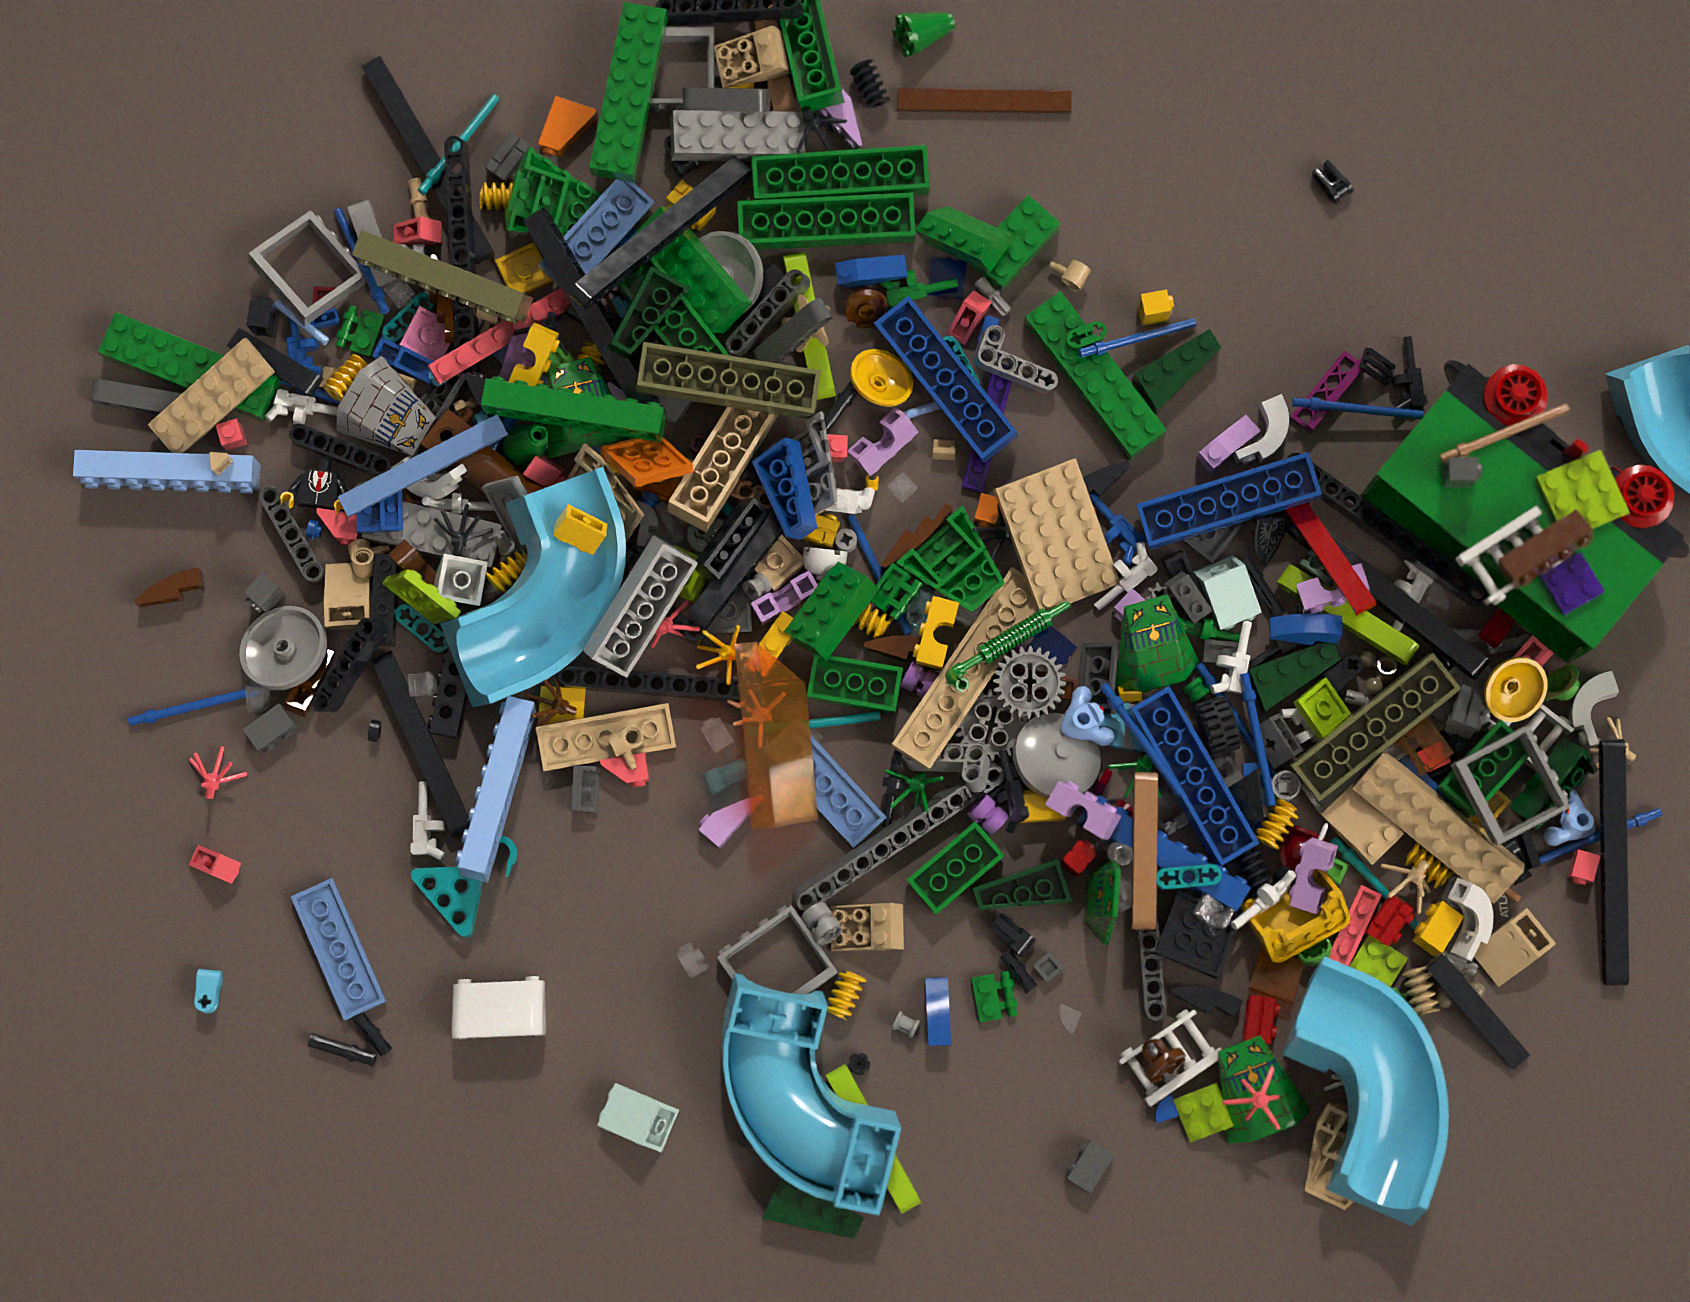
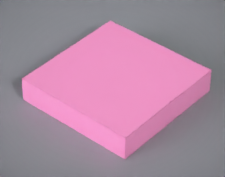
[399,306,454,361]

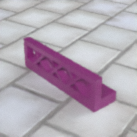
[1290,350,1368,434]

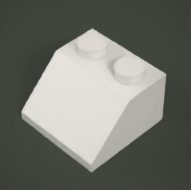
[434,554,488,606]

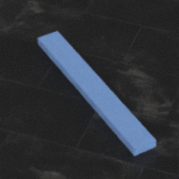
[338,415,508,517]

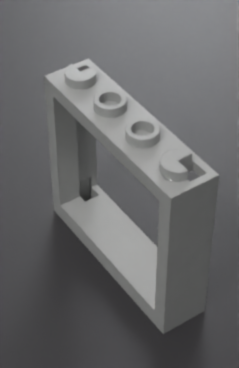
[650,27,715,112]
[248,210,366,327]
[1450,726,1570,846]
[717,905,838,994]

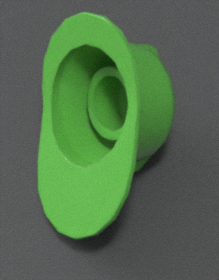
[1543,664,1582,702]

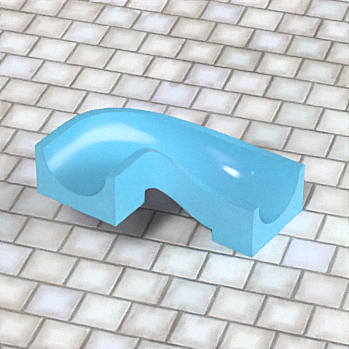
[1605,345,1690,496]
[440,467,626,707]
[1282,956,1449,1226]
[721,973,901,1215]

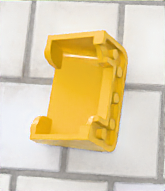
[1240,869,1351,963]

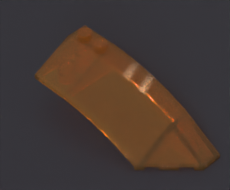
[734,642,818,829]

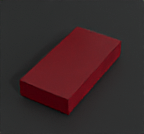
[1477,607,1516,649]

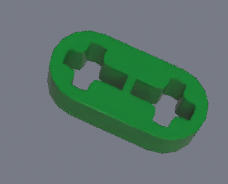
[1066,321,1107,351]

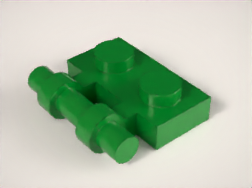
[335,305,385,358]
[870,563,923,620]
[971,971,1018,1023]

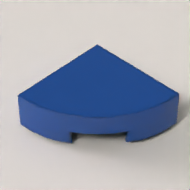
[1155,1094,1178,1123]

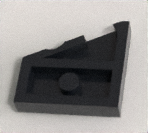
[1228,767,1269,827]

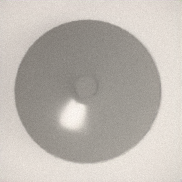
[699,231,763,314]
[239,606,327,690]
[1013,713,1101,799]

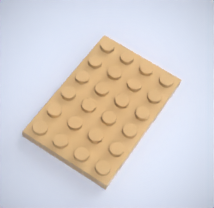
[993,458,1119,611]

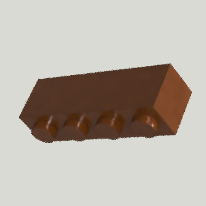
[1498,509,1593,589]

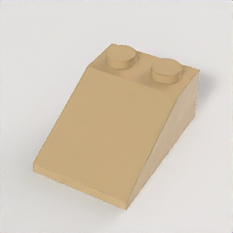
[1320,783,1404,865]

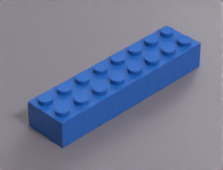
[874,296,1018,463]
[1136,452,1322,550]
[1126,686,1259,866]
[1076,795,1250,913]

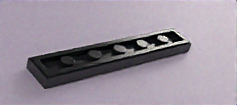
[1426,953,1530,1070]

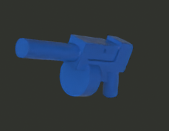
[286,318,323,376]
[1090,492,1146,565]

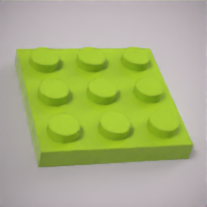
[1536,450,1629,529]
[382,570,461,624]

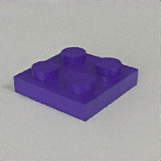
[1539,552,1605,616]

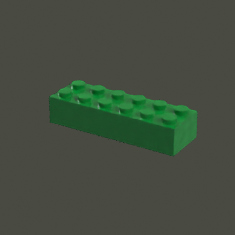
[780,0,845,113]
[633,206,752,334]

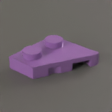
[499,333,536,382]

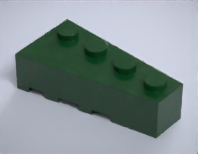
[607,266,690,359]
[1132,329,1221,415]
[1247,642,1341,714]
[1510,738,1599,830]
[970,858,1072,910]
[762,1178,864,1239]

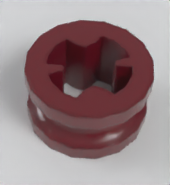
[690,434,708,455]

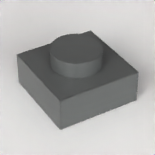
[1032,951,1064,983]

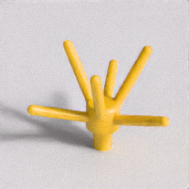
[696,625,743,685]

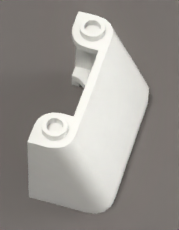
[452,976,546,1039]

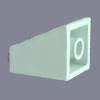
[1193,555,1262,630]
[597,1083,679,1152]

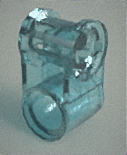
[907,587,935,630]

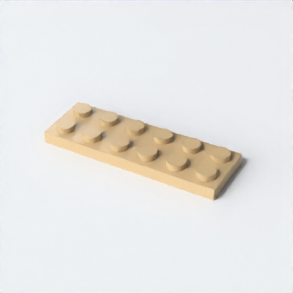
[148,338,275,453]
[536,703,676,772]

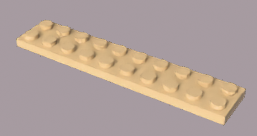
[891,567,1037,770]

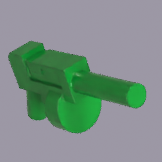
[880,269,958,308]
[1178,617,1240,643]

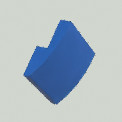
[355,490,403,533]

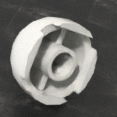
[803,547,847,580]

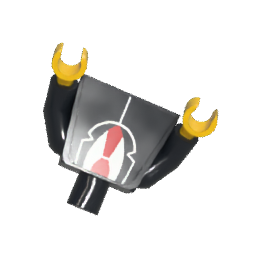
[280,458,348,514]

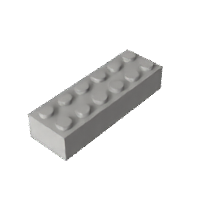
[670,110,805,161]
[362,501,505,572]
[583,535,698,677]

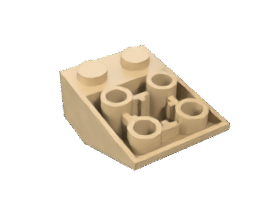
[714,26,792,88]
[324,563,372,631]
[830,903,904,951]
[1474,908,1556,987]

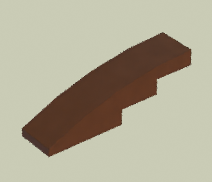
[429,255,454,343]
[881,503,953,571]

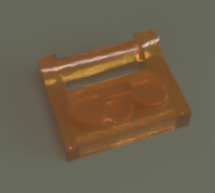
[1395,717,1454,777]

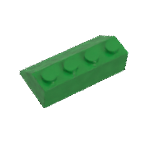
[915,206,1015,273]

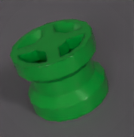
[1182,677,1210,704]

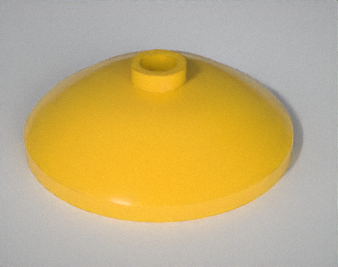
[850,349,913,407]
[1484,657,1548,722]

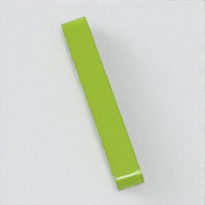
[783,252,836,400]
[1276,564,1419,665]
[826,1064,922,1214]

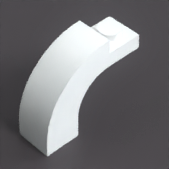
[1233,394,1289,464]
[390,453,467,499]
[1569,671,1619,750]
[1448,878,1493,961]

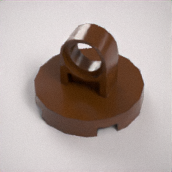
[844,285,889,328]
[1142,1039,1187,1083]

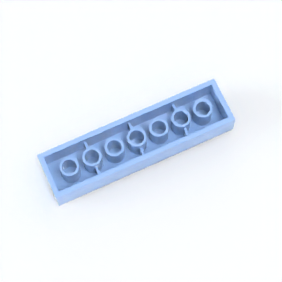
[73,450,261,494]
[456,696,536,883]

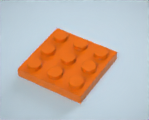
[600,437,693,487]

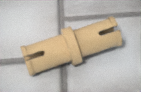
[408,178,429,218]

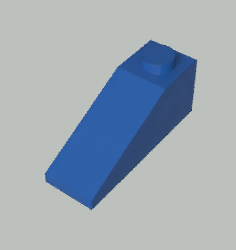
[835,255,908,290]

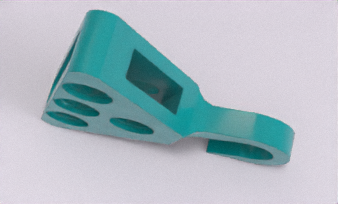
[411,836,518,938]

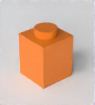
[974,493,999,527]

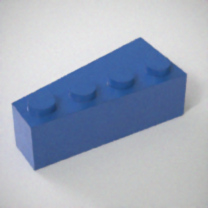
[752,438,817,540]

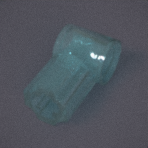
[702,757,750,796]

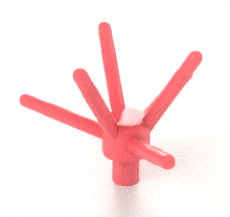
[651,600,700,648]
[189,746,247,799]
[1223,1067,1280,1130]

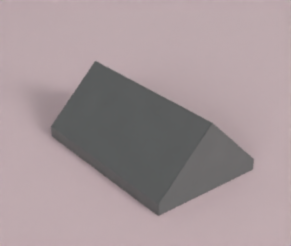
[421,372,469,428]
[1078,642,1119,713]

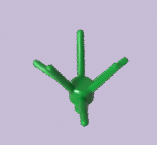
[1107,753,1161,798]
[885,769,944,813]

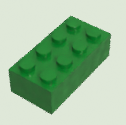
[969,195,1061,293]
[784,561,879,661]
[807,655,903,715]
[1436,720,1529,819]
[906,821,1005,916]

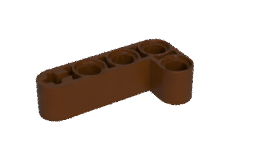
[388,539,436,586]

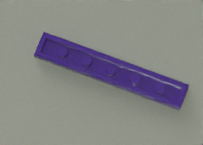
[961,364,1012,493]

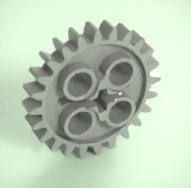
[993,646,1066,720]
[956,689,1027,762]

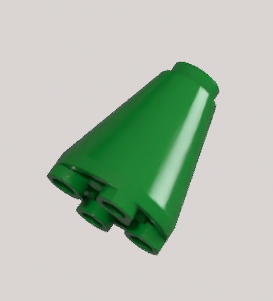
[892,12,955,58]
[503,424,548,468]

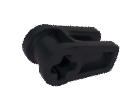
[1312,159,1354,205]

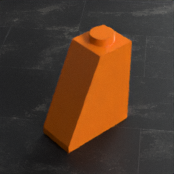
[538,96,598,157]

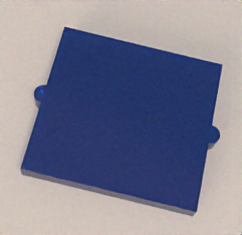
[927,257,967,300]
[1025,626,1077,671]

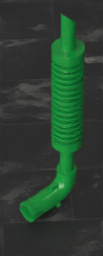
[945,602,1071,692]

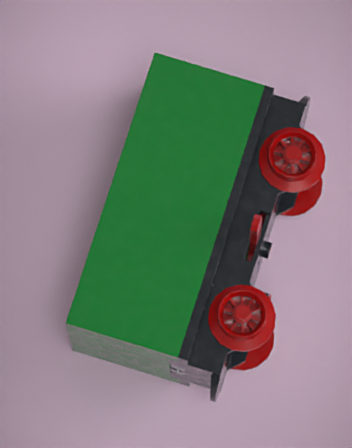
[1360,360,1690,664]

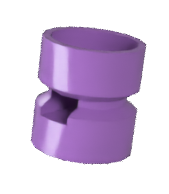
[900,661,939,698]
[966,794,1009,836]

